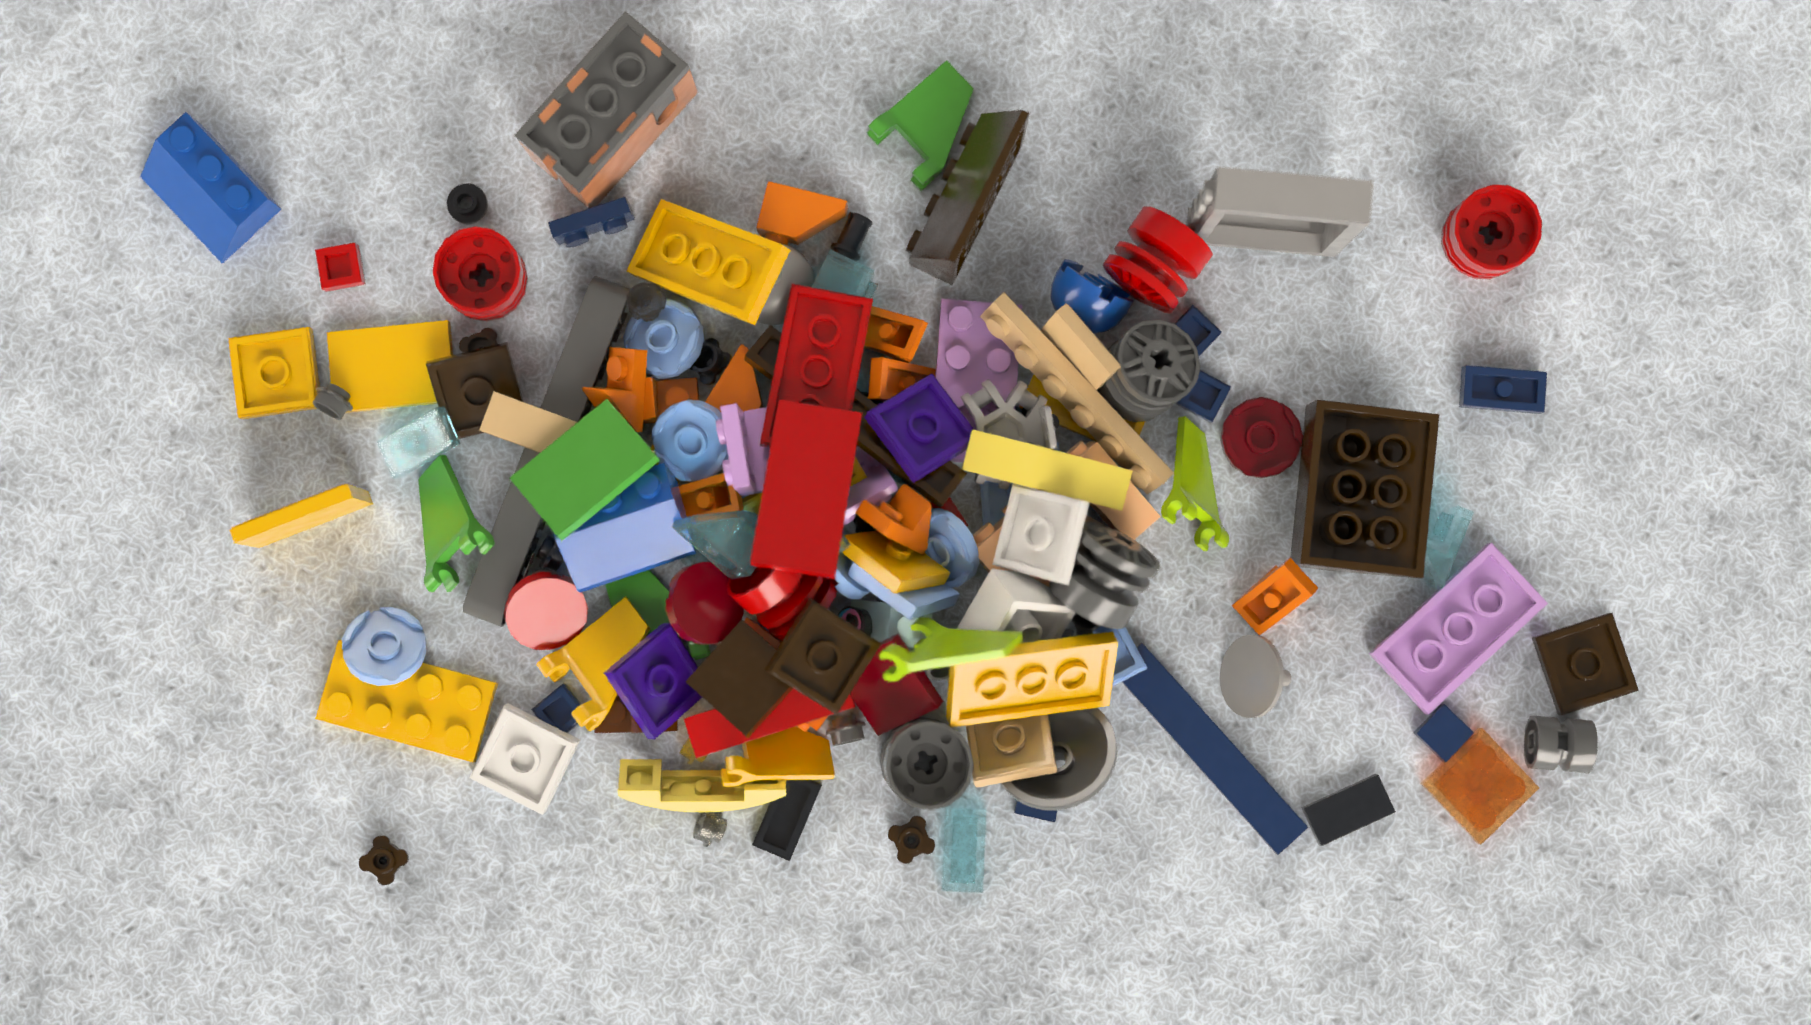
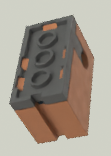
[514,11,698,208]

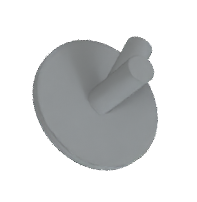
[1220,635,1291,718]

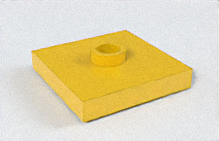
[228,327,320,420]
[840,530,950,594]

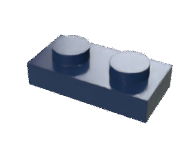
[548,197,635,248]
[1459,365,1547,414]

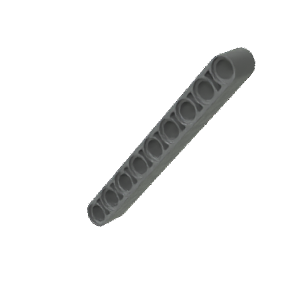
[463,276,634,627]

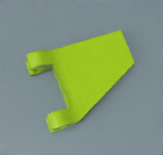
[1161,416,1229,551]
[879,617,1022,682]

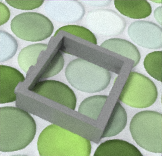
[1185,167,1373,257]

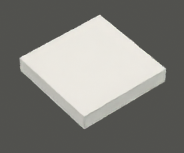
[992,484,1089,585]
[470,703,580,815]

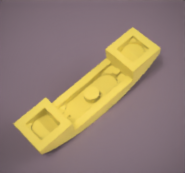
[961,429,1132,511]
[618,759,786,812]

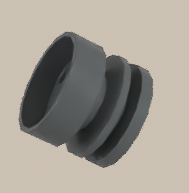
[1098,319,1200,422]
[1049,521,1160,629]
[879,717,974,810]

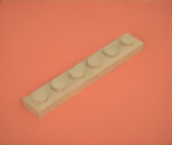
[980,292,1174,495]

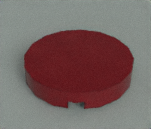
[1220,397,1303,479]
[666,562,744,645]

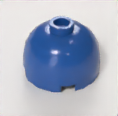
[1050,259,1134,334]

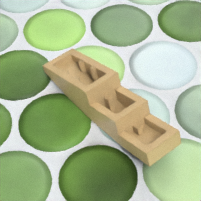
[479,392,656,453]

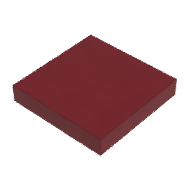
[851,633,944,736]

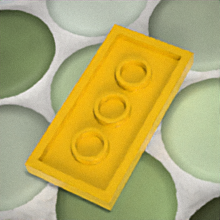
[626,199,790,325]
[946,631,1118,727]
[315,640,498,762]

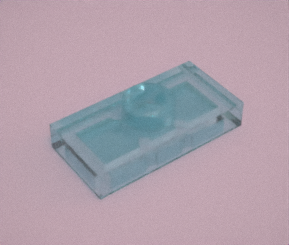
[377,407,461,479]

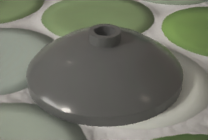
[1001,708,1117,811]

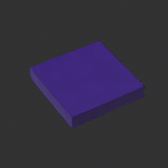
[865,373,975,483]
[604,623,703,739]

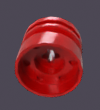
[1441,184,1542,280]
[1102,206,1213,314]
[432,226,528,322]
[727,547,838,642]

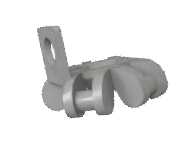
[961,379,1057,490]

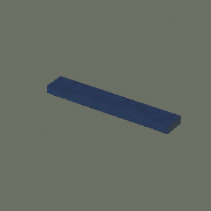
[1122,643,1309,855]

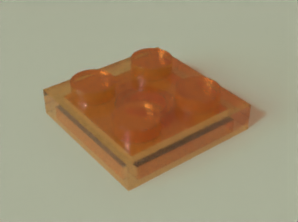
[1420,727,1539,845]

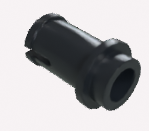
[830,212,873,267]

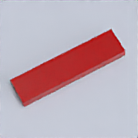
[684,688,856,758]

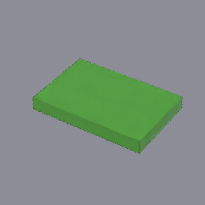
[509,399,660,541]

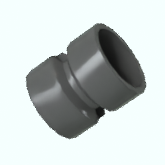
[1524,715,1598,773]

